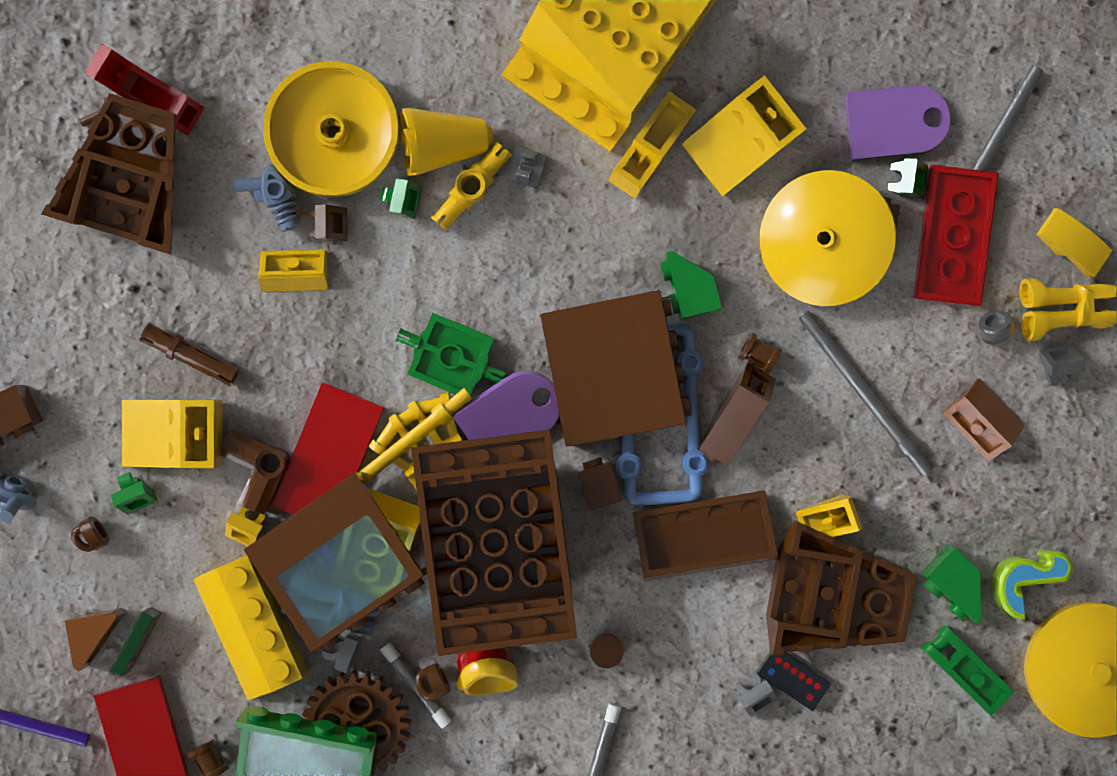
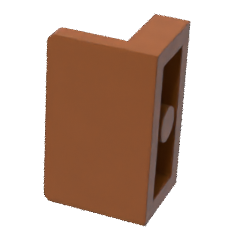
[942,379,1024,462]

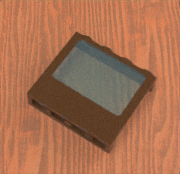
[243,471,427,653]

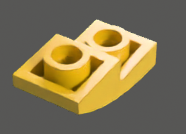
[1036,208,1112,277]

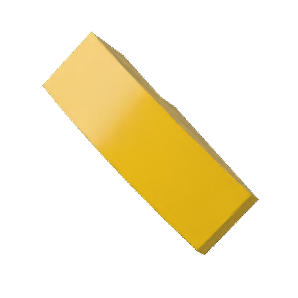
[608,91,696,199]

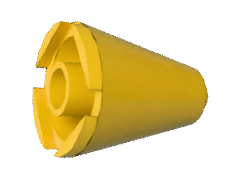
[400,108,494,176]

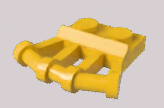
[369,392,464,491]

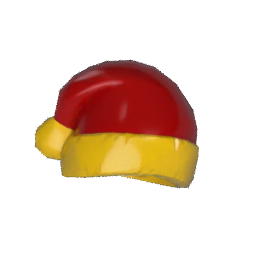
[456,648,518,696]

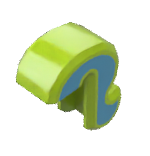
[991,549,1073,620]

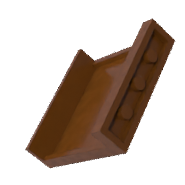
[540,290,692,447]

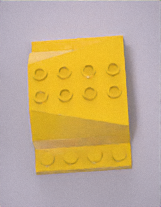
[501,0,718,153]

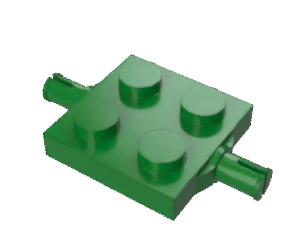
[396,312,506,395]

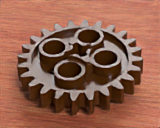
[302,669,412,776]

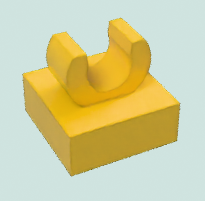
[225,507,265,547]

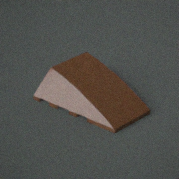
[41,93,176,254]
[766,520,917,655]

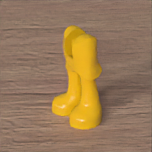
[1019,278,1117,342]

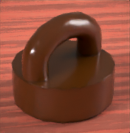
[71,516,109,552]
[415,663,451,701]

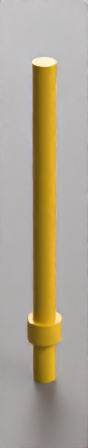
[360,388,472,481]

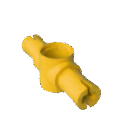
[431,141,512,232]

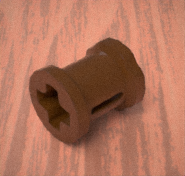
[738,332,782,374]
[187,739,229,776]

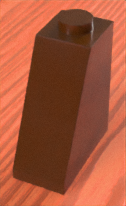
[699,362,776,466]

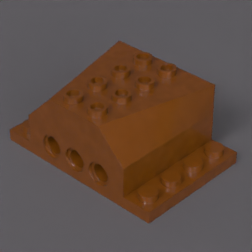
[411,429,577,656]

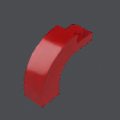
[84,44,205,136]

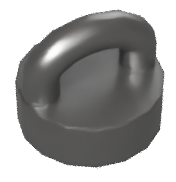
[979,310,1015,345]

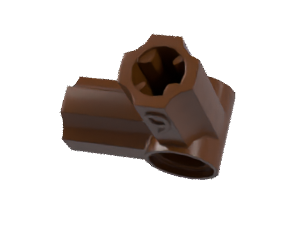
[220,429,290,515]

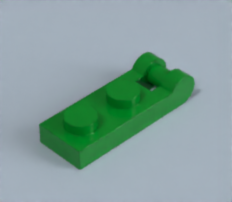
[921,625,1014,716]

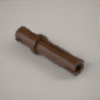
[140,323,240,387]

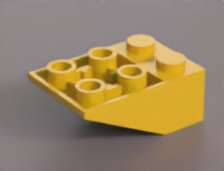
[681,75,806,197]
[122,400,223,468]

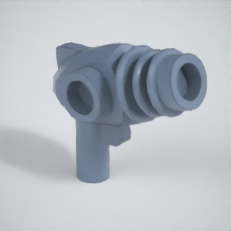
[234,165,300,232]
[0,471,38,523]

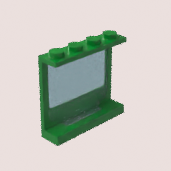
[235,706,377,776]

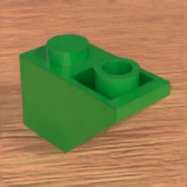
[660,251,722,320]
[920,545,982,624]

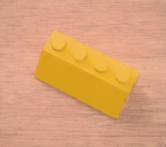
[193,554,309,700]

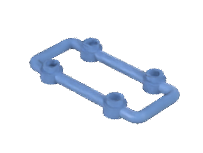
[615,323,709,506]

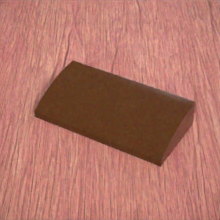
[633,490,778,582]

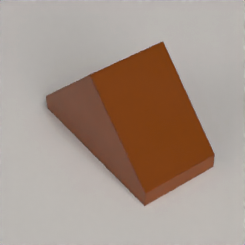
[65,608,127,672]

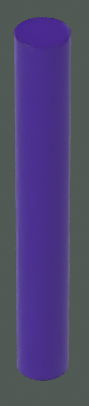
[0,709,90,747]

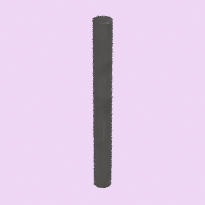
[971,65,1044,171]

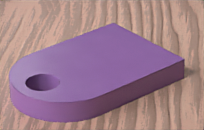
[844,86,950,161]
[452,371,559,440]

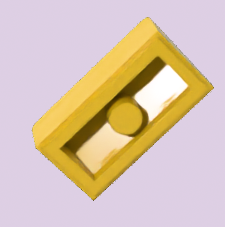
[258,249,328,292]

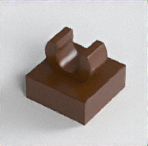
[309,204,347,242]

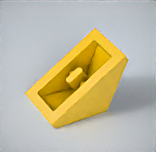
[795,494,863,537]

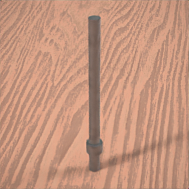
[798,311,933,477]

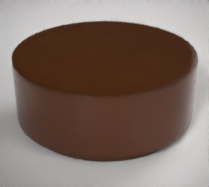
[590,633,624,668]

